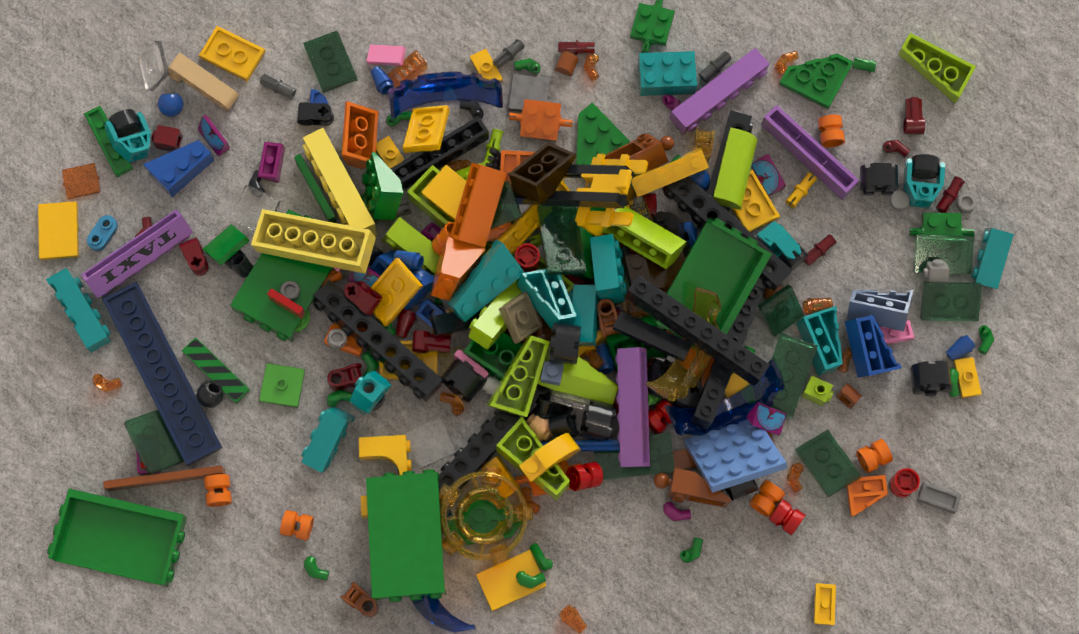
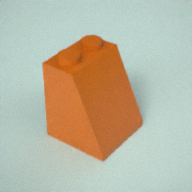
[431,237,485,300]

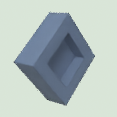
[541,361,564,386]

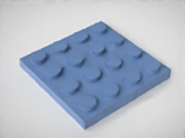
[684,419,787,493]

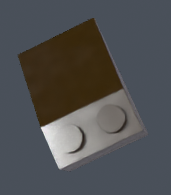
[509,142,576,204]
[625,250,685,292]

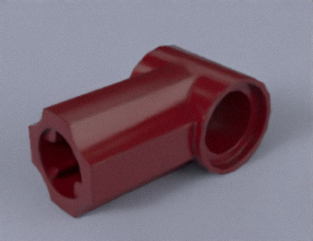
[903,97,925,135]
[412,330,451,353]

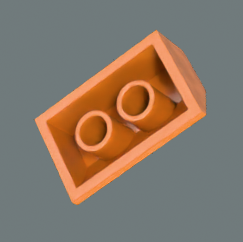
[342,101,378,169]

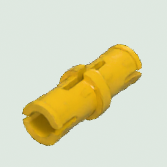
[785,172,817,208]

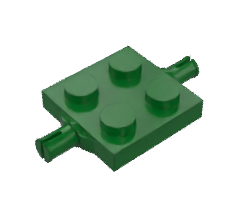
[630,0,675,53]
[909,213,975,252]

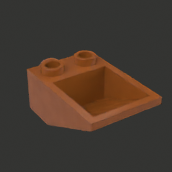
[605,133,674,170]
[654,468,731,508]

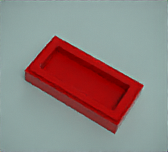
[267,289,305,319]

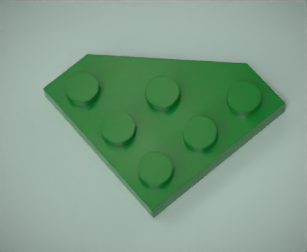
[779,53,854,109]
[576,102,630,165]
[441,487,523,547]

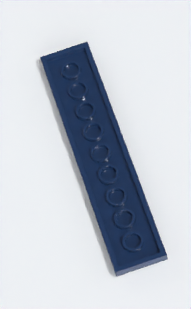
[102,281,223,466]

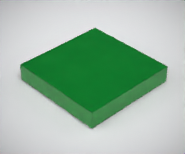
[203,225,250,266]

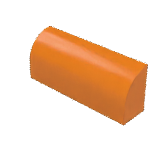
[450,163,507,248]

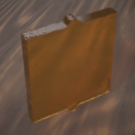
[62,163,100,200]

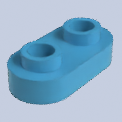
[87,215,118,251]

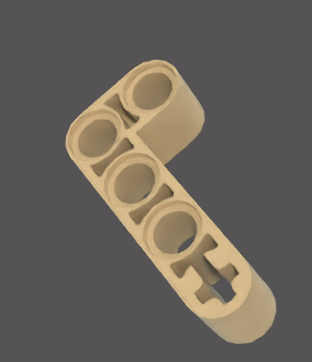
[166,53,239,111]

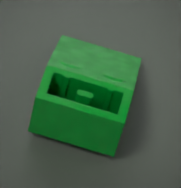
[362,152,404,220]

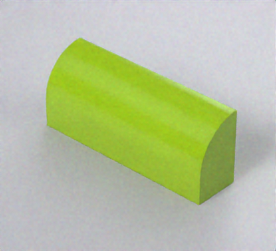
[713,127,758,210]
[602,206,687,269]

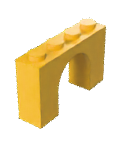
[632,148,709,197]
[359,435,412,519]

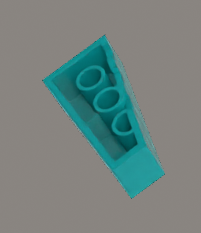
[447,240,525,322]
[46,268,111,353]

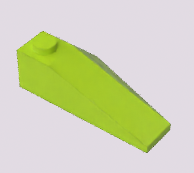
[537,347,618,405]

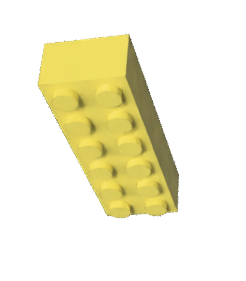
[302,128,377,236]
[251,209,376,274]

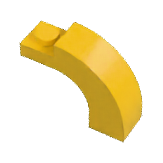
[519,433,581,482]

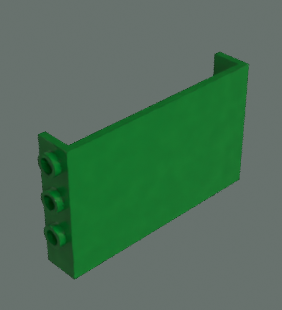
[230,209,333,342]
[651,218,772,351]
[366,469,447,602]
[47,488,187,587]

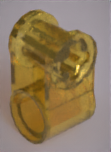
[694,128,715,164]

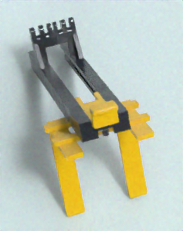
[486,149,648,249]

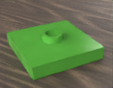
[259,363,305,408]

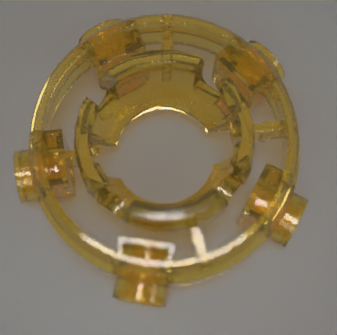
[439,466,533,566]

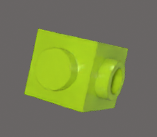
[801,376,834,406]

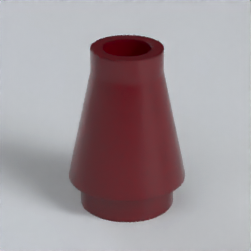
[395,309,417,338]

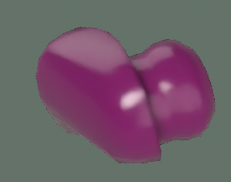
[662,95,681,110]
[663,502,691,521]

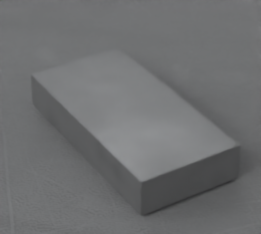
[917,482,961,514]

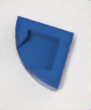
[310,89,328,109]
[684,222,697,247]

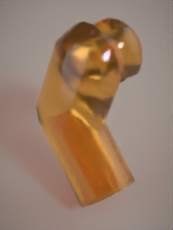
[775,51,799,74]
[584,53,599,81]

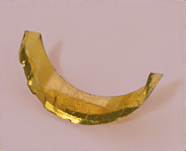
[646,287,721,401]

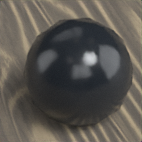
[196,381,224,408]

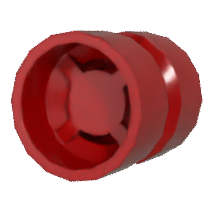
[515,243,540,273]
[648,399,679,435]
[566,462,603,491]
[889,468,920,498]
[768,499,806,536]

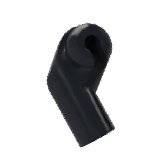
[460,100,484,119]
[248,170,265,198]

